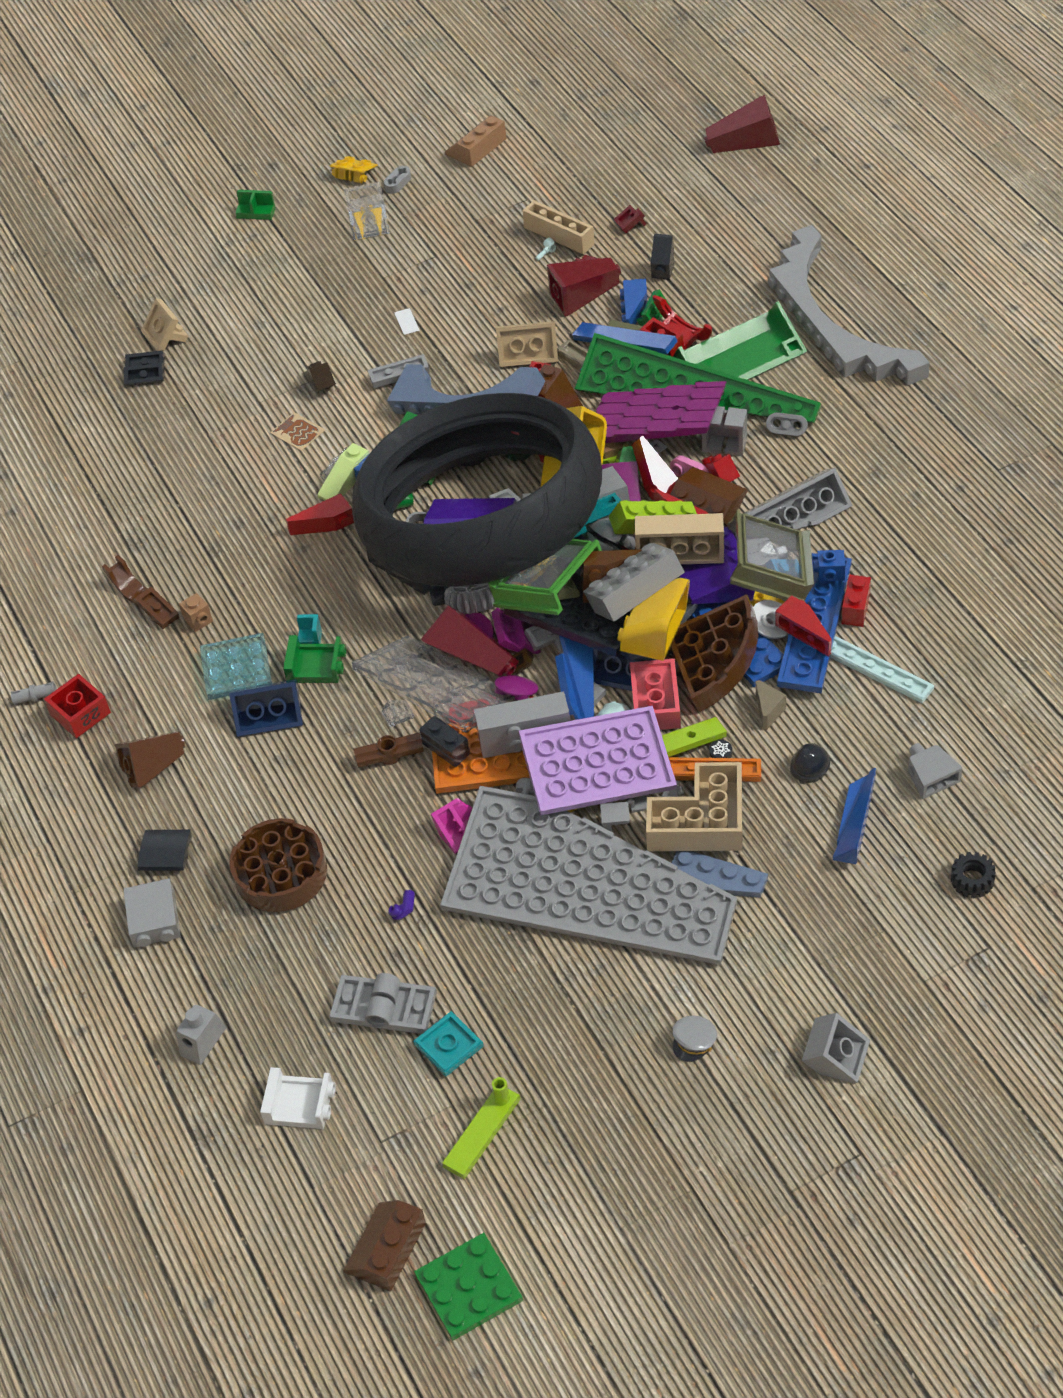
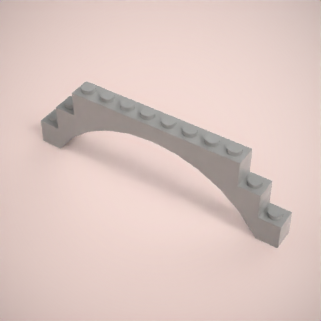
[768,225,930,386]

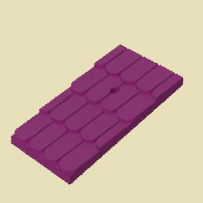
[596,381,727,443]

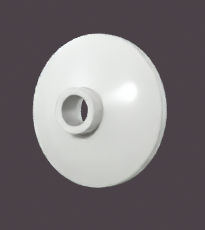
[753,600,788,639]

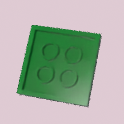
[414,1233,523,1341]

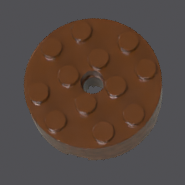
[229,818,327,912]

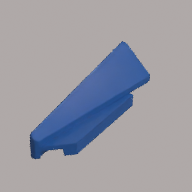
[833,768,876,864]

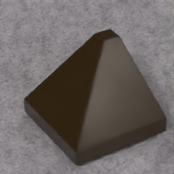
[512,648,534,675]

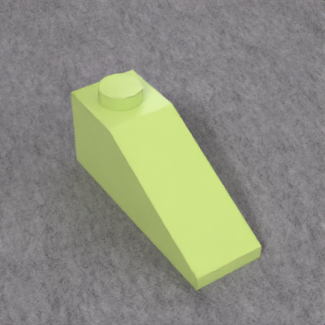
[317,443,369,501]

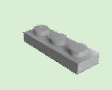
[367,354,430,388]

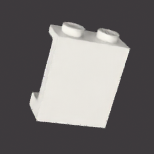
[260,1067,336,1129]

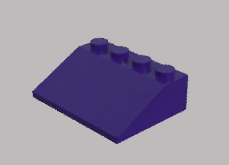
[424,498,516,524]
[678,527,755,604]

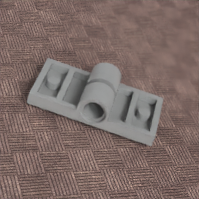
[329,973,437,1034]

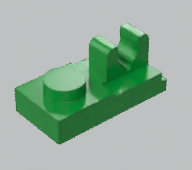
[636,289,669,326]

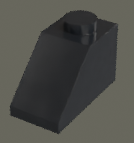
[650,233,675,280]

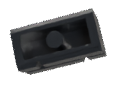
[419,716,470,767]

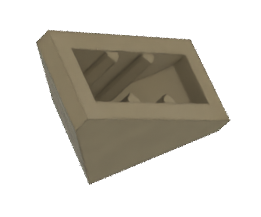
[756,680,786,730]

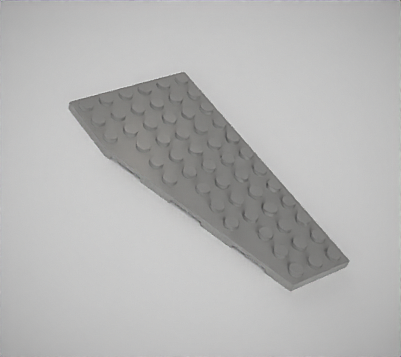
[440,786,737,965]

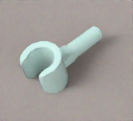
[535,237,556,261]

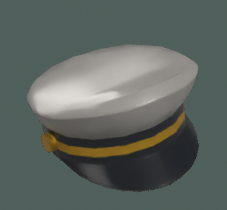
[672,1015,717,1062]

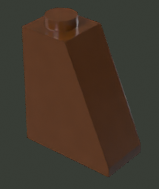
[115,732,185,788]

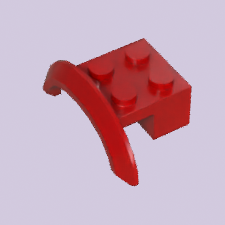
[640,295,712,357]

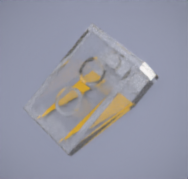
[344,182,390,241]

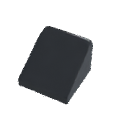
[429,586,450,606]

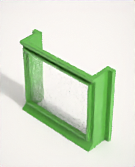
[488,539,602,615]

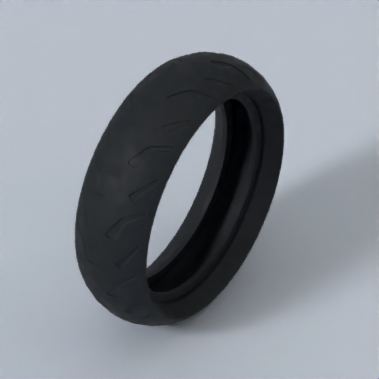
[352,393,602,587]

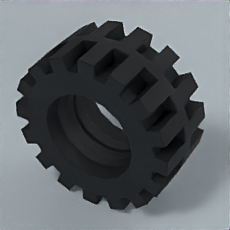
[951,852,996,898]

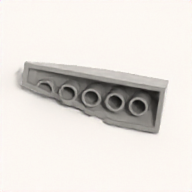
[732,468,853,540]

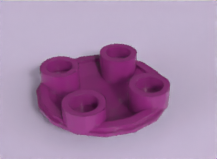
[494,675,539,700]

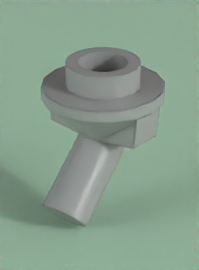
[516,778,535,796]

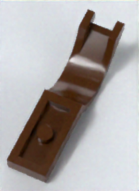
[102,555,180,629]

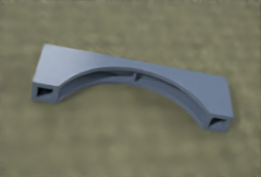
[387,364,545,415]

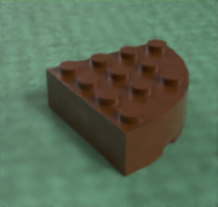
[671,594,758,712]

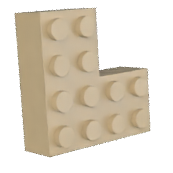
[646,762,743,851]

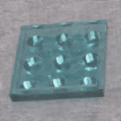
[200,633,272,700]

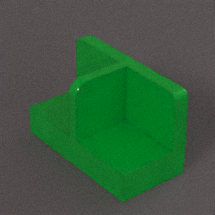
[235,190,276,220]

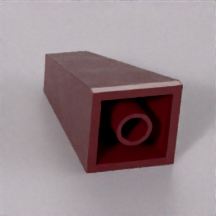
[704,95,780,153]
[547,258,621,317]
[421,605,519,677]

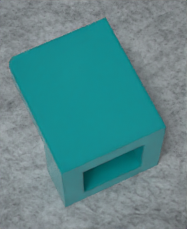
[297,614,322,644]

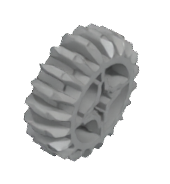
[444,582,495,614]

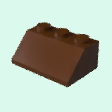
[670,467,748,527]
[343,1200,426,1292]

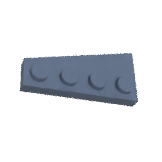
[672,851,768,898]

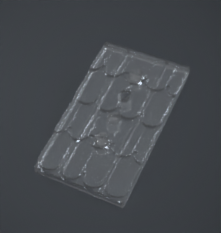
[352,636,518,733]

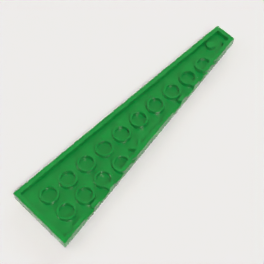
[575,333,822,423]

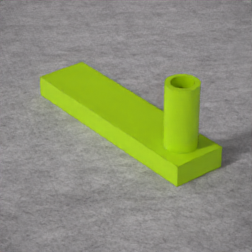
[442,1077,521,1180]

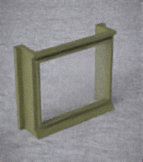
[728,509,814,602]

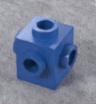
[813,550,845,581]

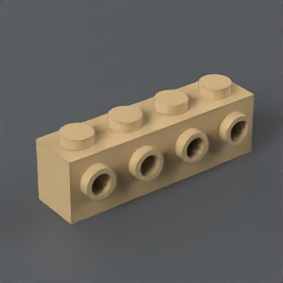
[522,200,595,254]

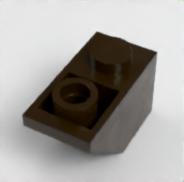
[303,361,336,393]

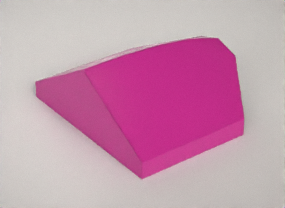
[430,798,472,854]

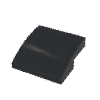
[124,350,165,386]
[137,829,192,871]

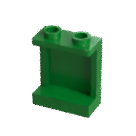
[283,635,346,683]

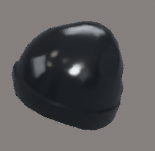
[790,743,831,783]

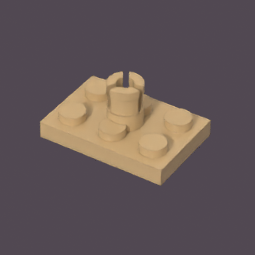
[496,321,558,367]

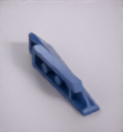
[555,636,594,720]

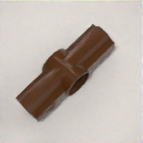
[353,733,424,768]

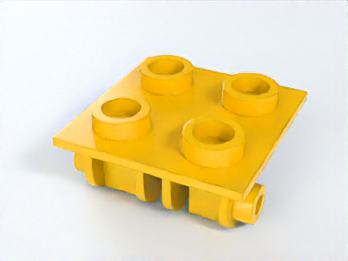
[330,156,378,183]

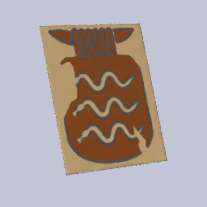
[270,412,326,451]

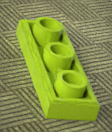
[662,717,727,757]

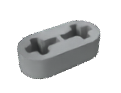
[384,166,411,194]

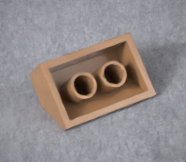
[445,115,507,167]

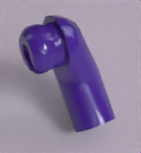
[388,890,415,920]

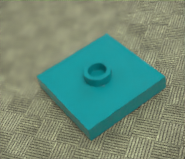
[413,1011,484,1077]

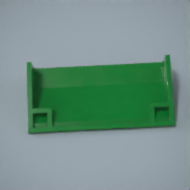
[673,301,807,380]

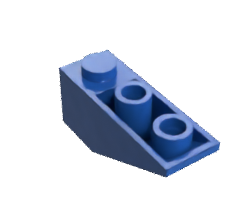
[620,279,648,325]

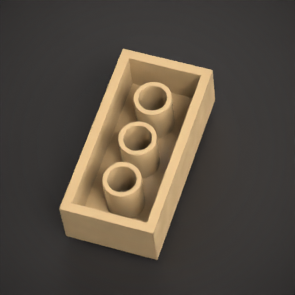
[635,513,724,564]

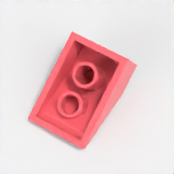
[630,659,681,730]

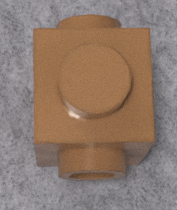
[179,593,213,632]

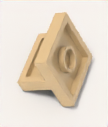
[141,298,188,351]

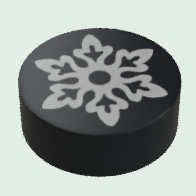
[709,740,732,758]

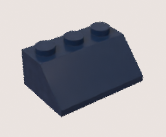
[593,649,657,691]
[229,679,303,737]

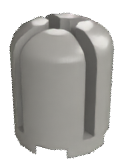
[581,515,636,551]

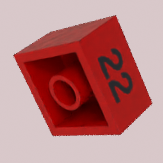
[44,673,111,738]

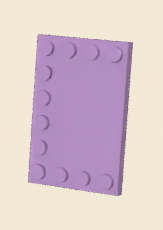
[519,706,677,816]

